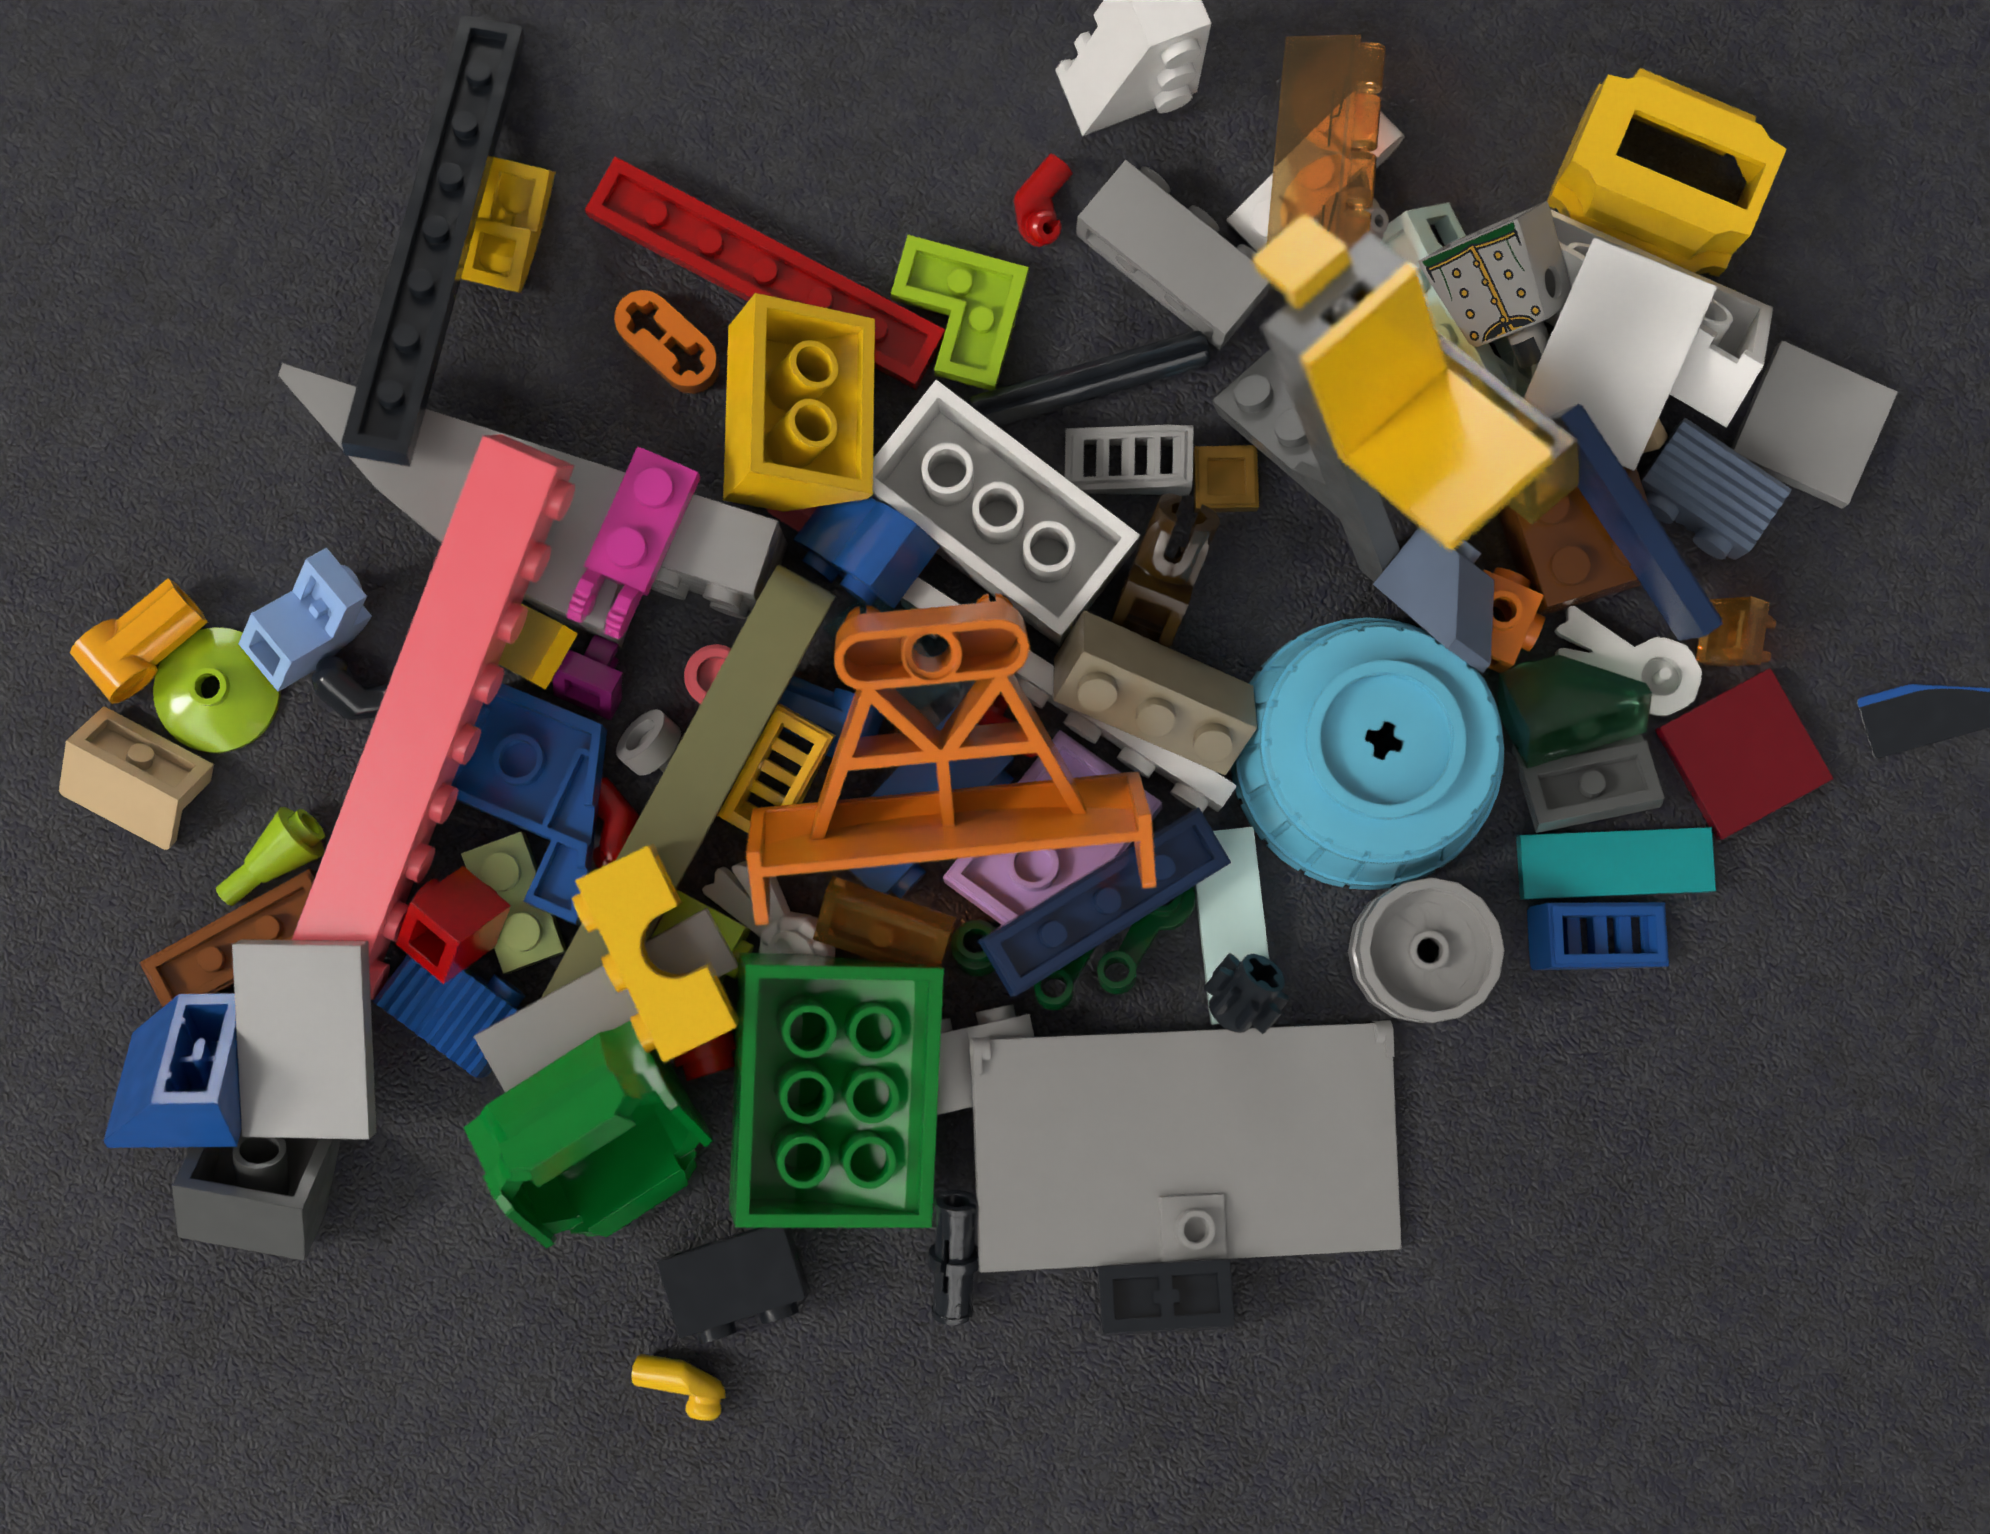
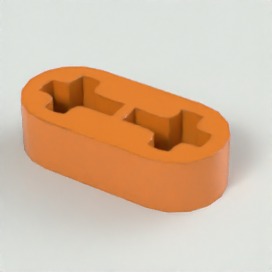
[614,290,720,394]

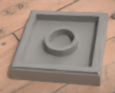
[1731,340,1898,508]

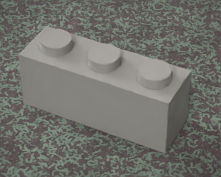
[1076,160,1271,351]

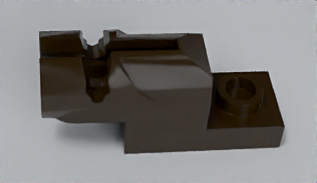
[1110,493,1220,648]

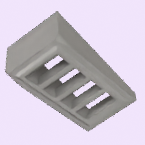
[1065,425,1193,496]

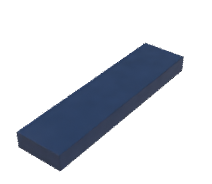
[1538,404,1723,641]
[978,807,1231,997]

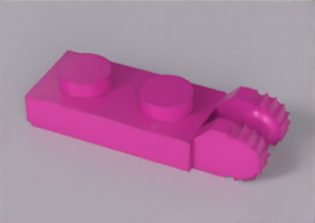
[567,447,700,640]

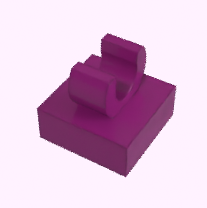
[553,634,622,720]

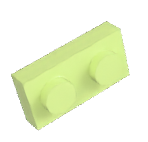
[461,831,567,974]

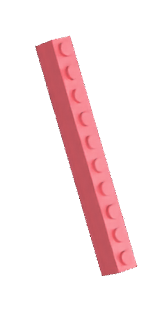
[292,434,575,1000]

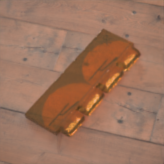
[1266,35,1386,251]

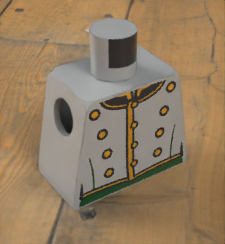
[1418,201,1571,369]

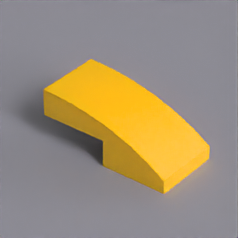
[461,157,555,293]

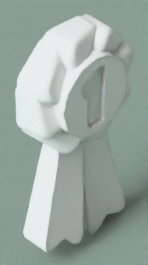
[1554,606,1702,717]
[702,861,835,957]

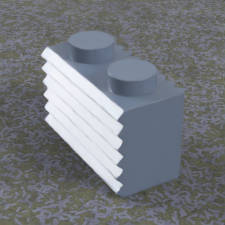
[1640,418,1792,560]

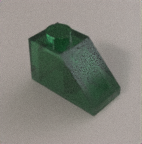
[1497,655,1652,769]

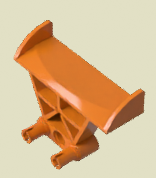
[746,593,1156,926]

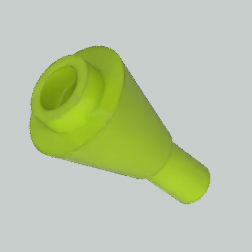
[216,807,325,906]

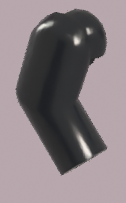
[312,656,388,720]

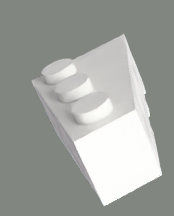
[1055,0,1211,136]

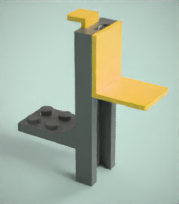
[1212,215,1553,582]

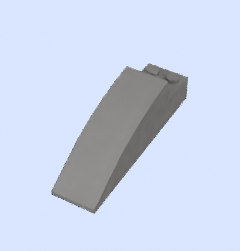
[278,363,788,648]

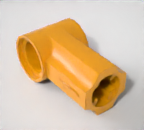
[70,578,208,704]

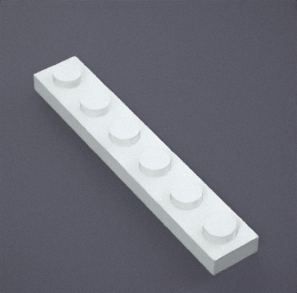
[901,577,1236,813]

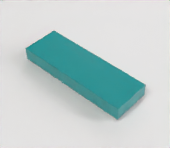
[1516,827,1716,900]

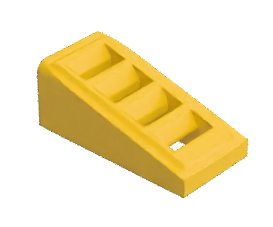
[717,704,836,834]

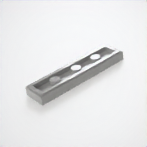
[474,908,739,1092]

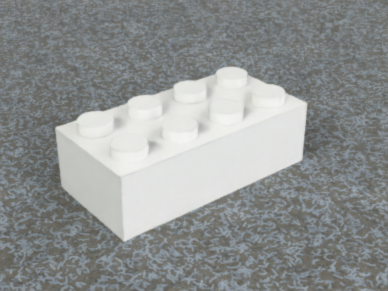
[870,380,1140,647]

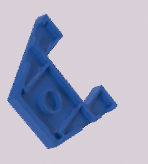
[451,683,607,927]

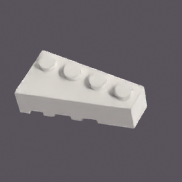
[1544,210,1773,428]

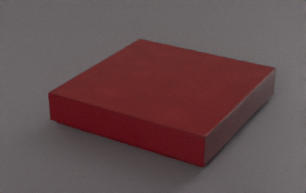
[1655,668,1834,841]

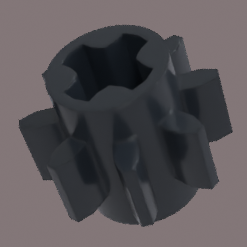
[1204,953,1289,1034]

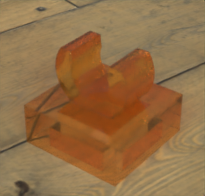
[1696,596,1776,667]

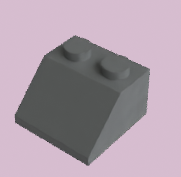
[172,1128,341,1261]

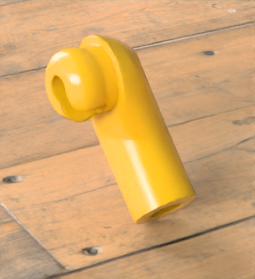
[631,1354,726,1421]

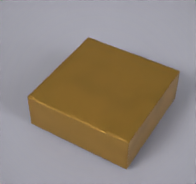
[1193,445,1259,513]

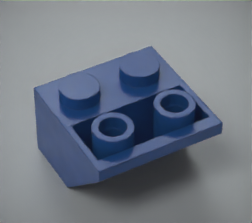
[104,993,241,1148]

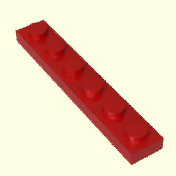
[585,156,945,390]

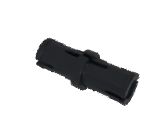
[928,1190,979,1325]

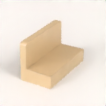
[59,706,214,850]

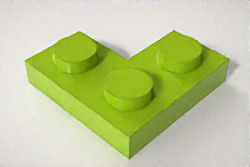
[891,235,1029,391]

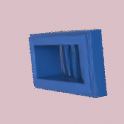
[1527,902,1669,970]

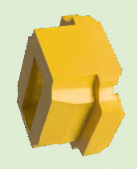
[1547,68,1787,277]

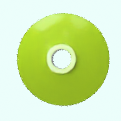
[153,627,281,753]

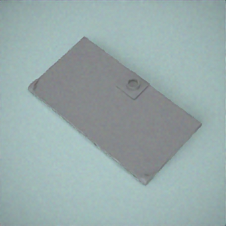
[969,1020,1402,1273]

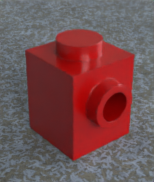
[396,866,511,984]

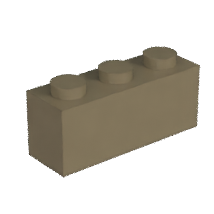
[1053,610,1257,775]

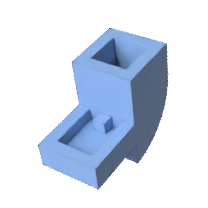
[239,547,372,692]

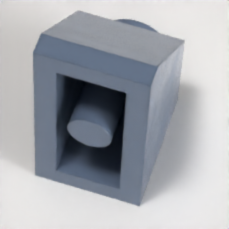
[1373,527,1494,673]

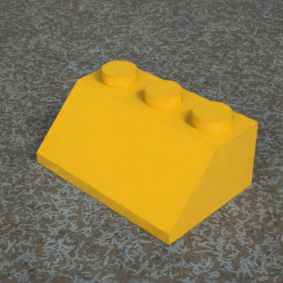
[723,293,875,512]

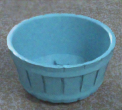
[1231,617,1504,890]

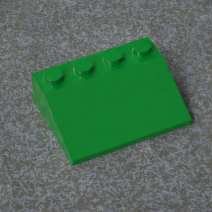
[729,953,944,1228]

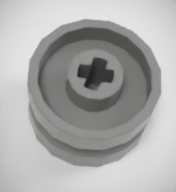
[1348,878,1504,1023]

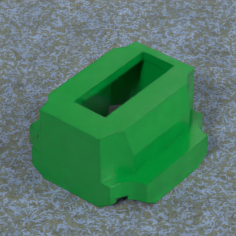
[464,1020,713,1249]

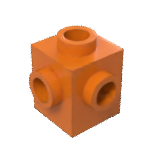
[1483,568,1545,674]

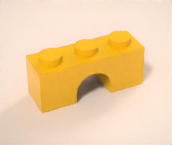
[572,843,739,1062]

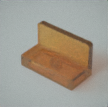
[813,876,956,966]

